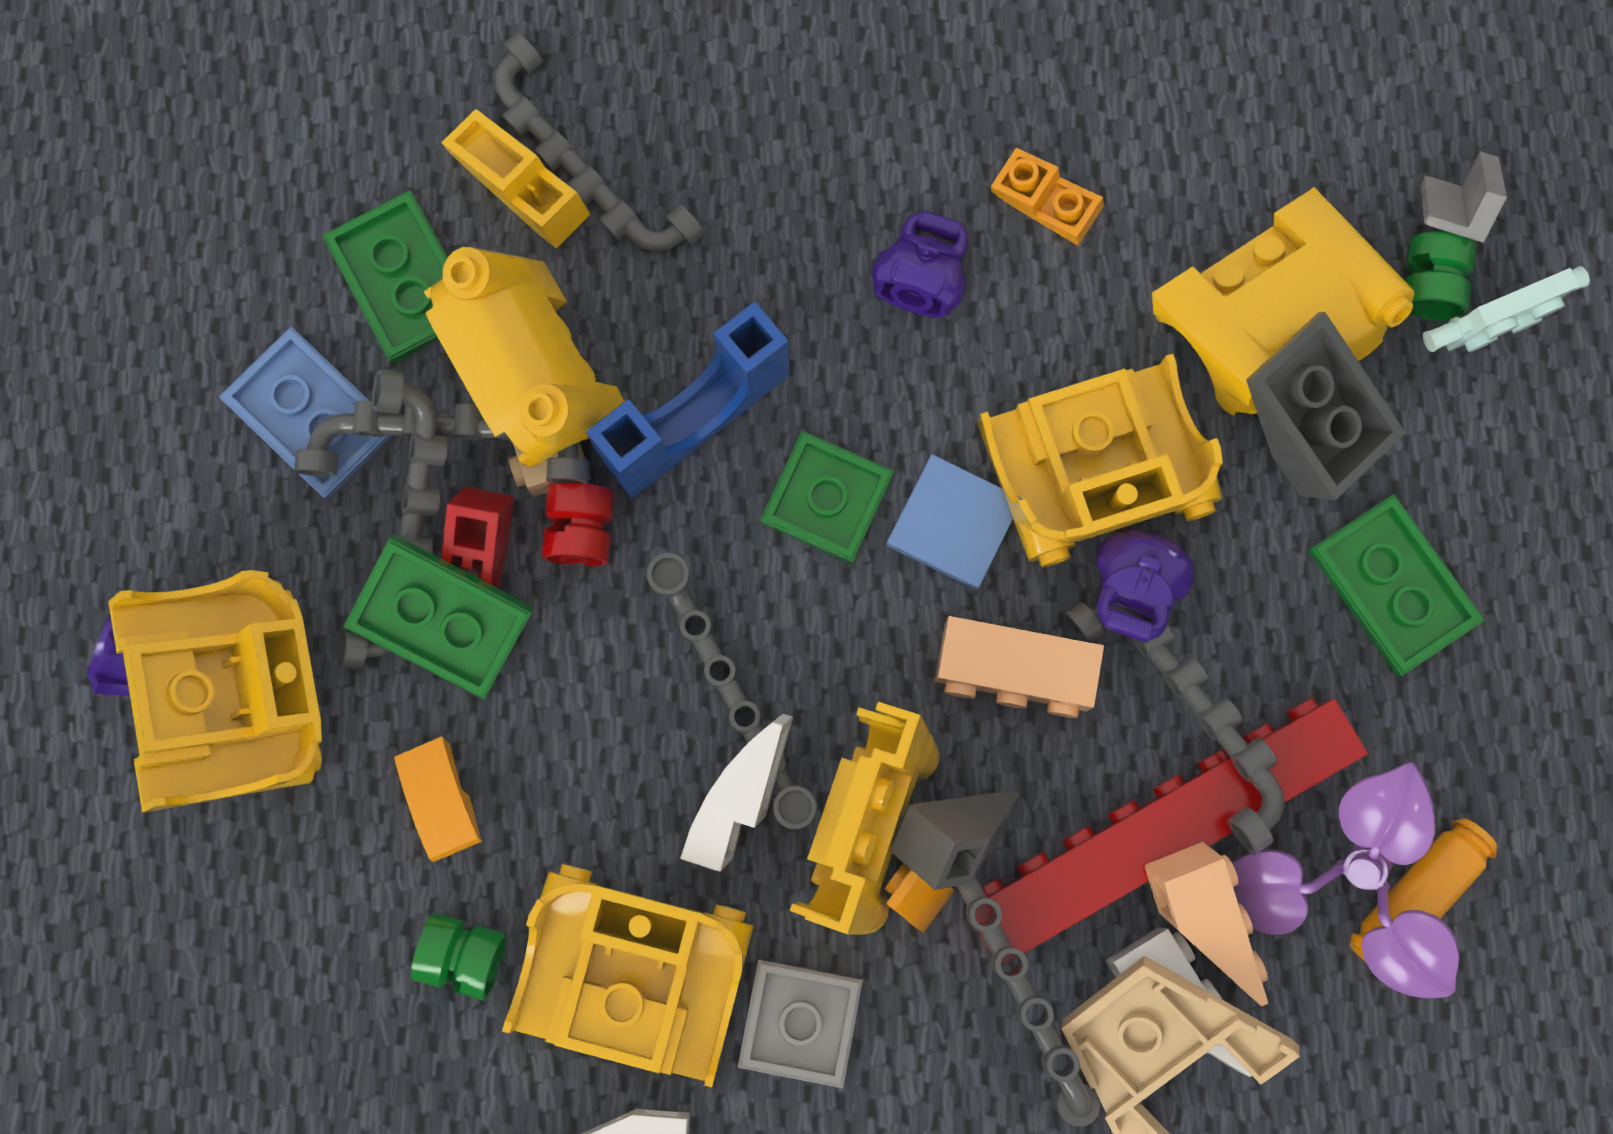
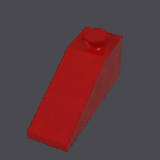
[441,487,514,589]

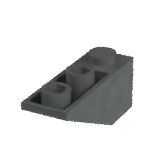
[890,790,1020,890]

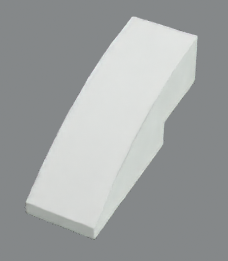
[680,714,793,872]

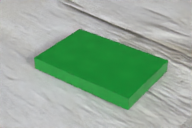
[322,190,447,364]
[1308,494,1485,677]
[343,534,534,699]

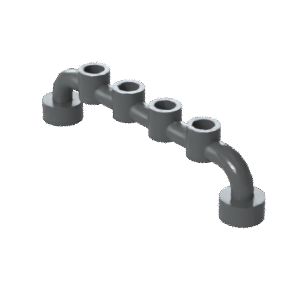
[495,31,706,252]
[338,369,447,668]
[294,401,589,484]
[647,553,816,830]
[1063,602,1284,855]
[957,876,1101,1127]

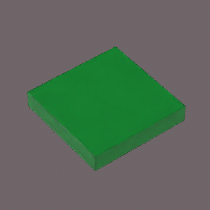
[760,431,894,564]

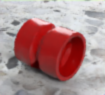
[541,483,614,566]

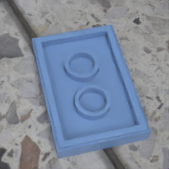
[219,327,393,501]

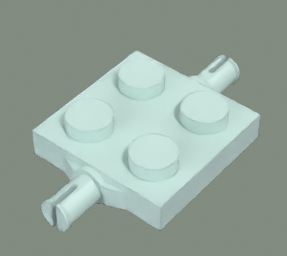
[1423,266,1590,353]

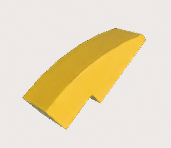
[441,109,591,249]

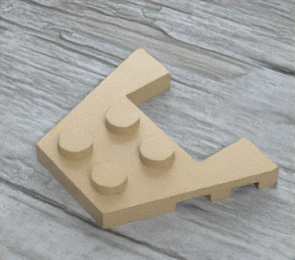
[1061,956,1300,1134]

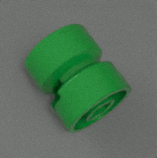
[1405,231,1477,322]
[411,912,507,1001]

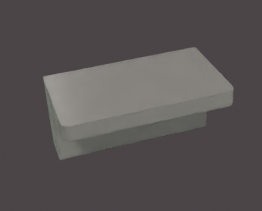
[1420,151,1507,243]

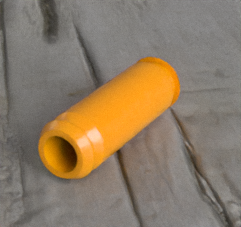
[1349,818,1497,962]

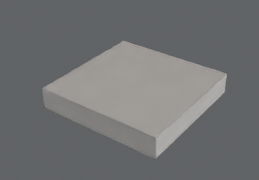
[738,959,863,1088]

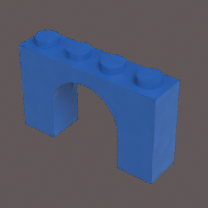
[586,301,789,500]

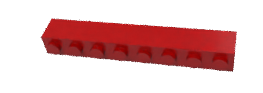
[965,697,1368,966]

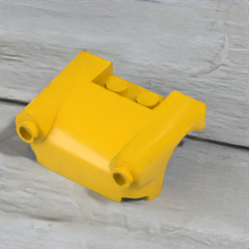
[1152,187,1414,417]
[424,247,625,467]
[977,354,1223,568]
[108,570,322,813]
[790,702,939,935]
[502,864,754,1087]

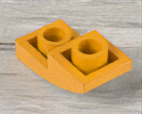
[991,148,1104,246]
[394,736,482,862]
[885,863,954,934]

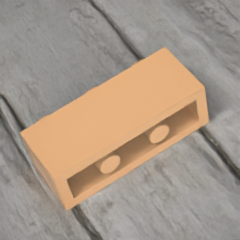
[934,616,1104,718]

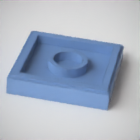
[886,454,1023,590]

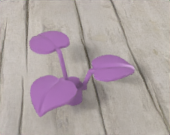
[1232,762,1460,998]

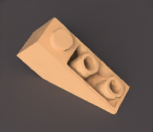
[1144,842,1269,1007]

